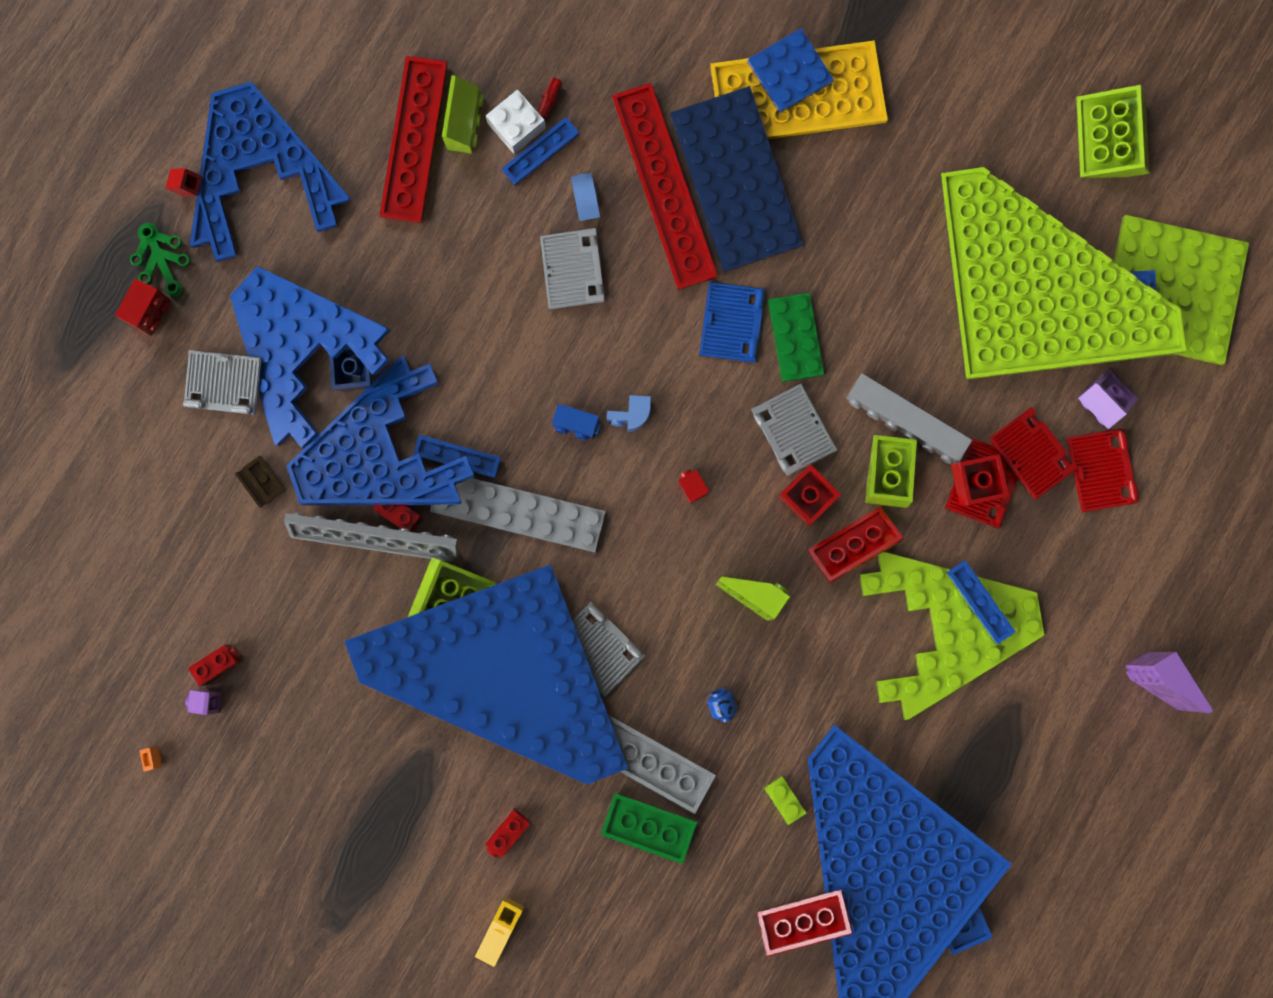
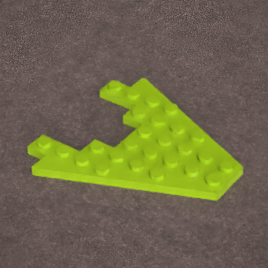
[859,552,1044,720]

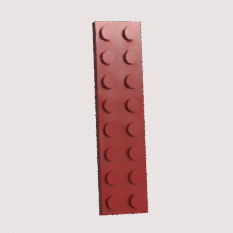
[379,56,448,224]

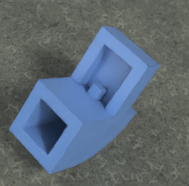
[571,173,600,221]
[607,395,651,432]

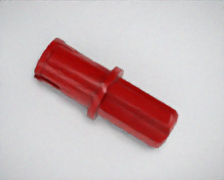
[537,77,562,120]

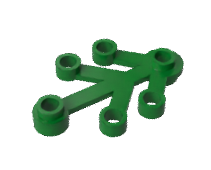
[130,223,191,299]

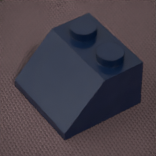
[329,346,372,392]

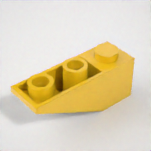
[475,897,525,967]

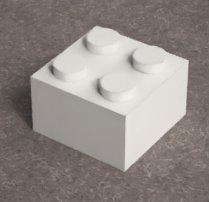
[486,89,546,155]

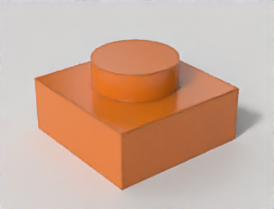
[139,746,162,771]

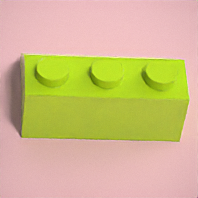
[442,75,484,154]

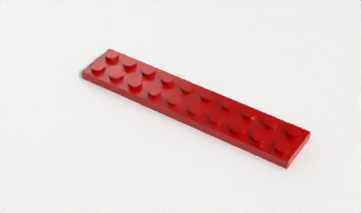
[612,83,718,290]

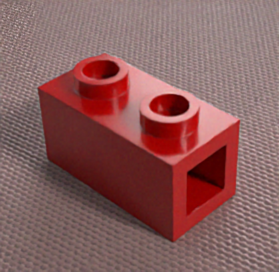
[373,505,422,532]
[188,644,242,686]
[485,808,531,858]

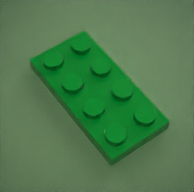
[767,293,824,383]
[600,793,697,864]

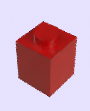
[165,168,202,196]
[678,469,709,504]

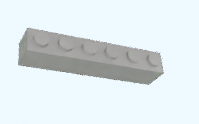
[846,373,972,464]

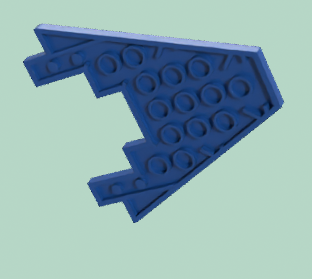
[230,266,391,448]
[286,355,475,506]

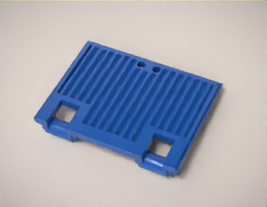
[699,282,765,363]

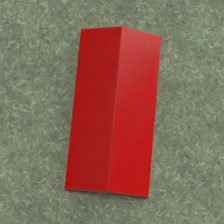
[808,507,904,583]
[758,890,853,957]

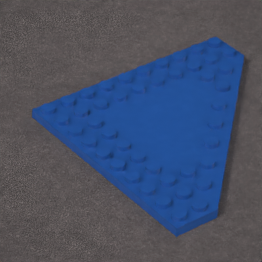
[344,564,628,785]
[808,724,1012,998]

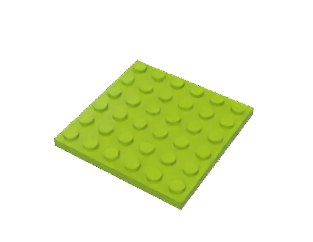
[1113,215,1249,365]

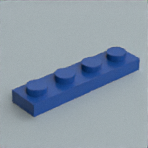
[501,117,580,186]
[413,435,501,478]
[946,560,1015,644]

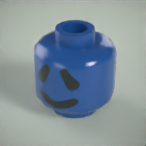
[707,688,738,722]

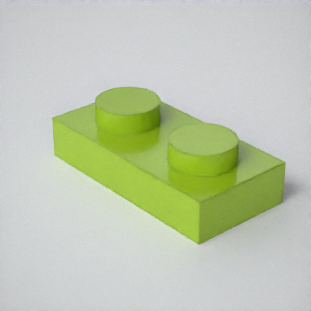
[764,776,806,825]

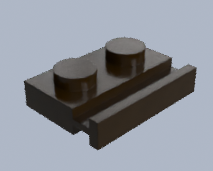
[235,455,286,508]

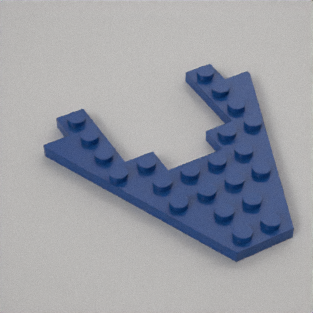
[190,82,351,262]

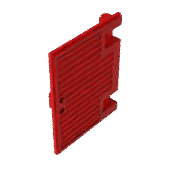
[988,407,1078,500]
[1066,428,1139,513]
[945,438,1020,529]

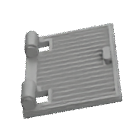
[540,228,605,310]
[183,350,262,415]
[751,384,837,476]
[572,602,645,697]

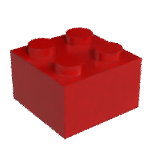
[115,278,171,336]
[951,454,1009,506]
[778,464,841,527]

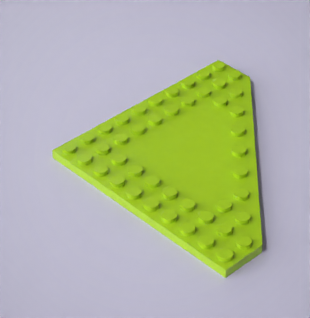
[941,167,1186,380]

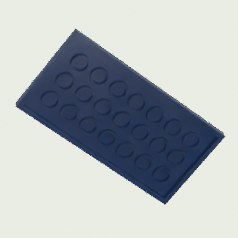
[670,86,803,273]

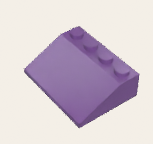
[1125,652,1213,713]

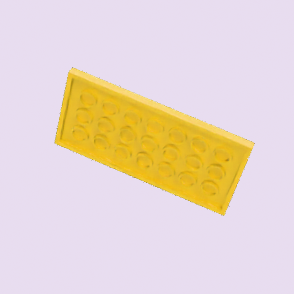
[710,40,888,140]

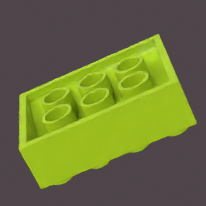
[1077,85,1150,178]
[408,557,496,617]
[715,577,790,621]

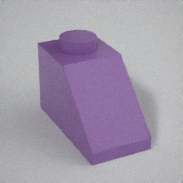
[185,690,222,715]

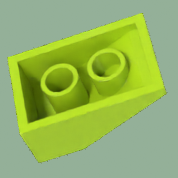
[865,435,917,508]

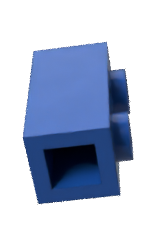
[552,404,602,441]

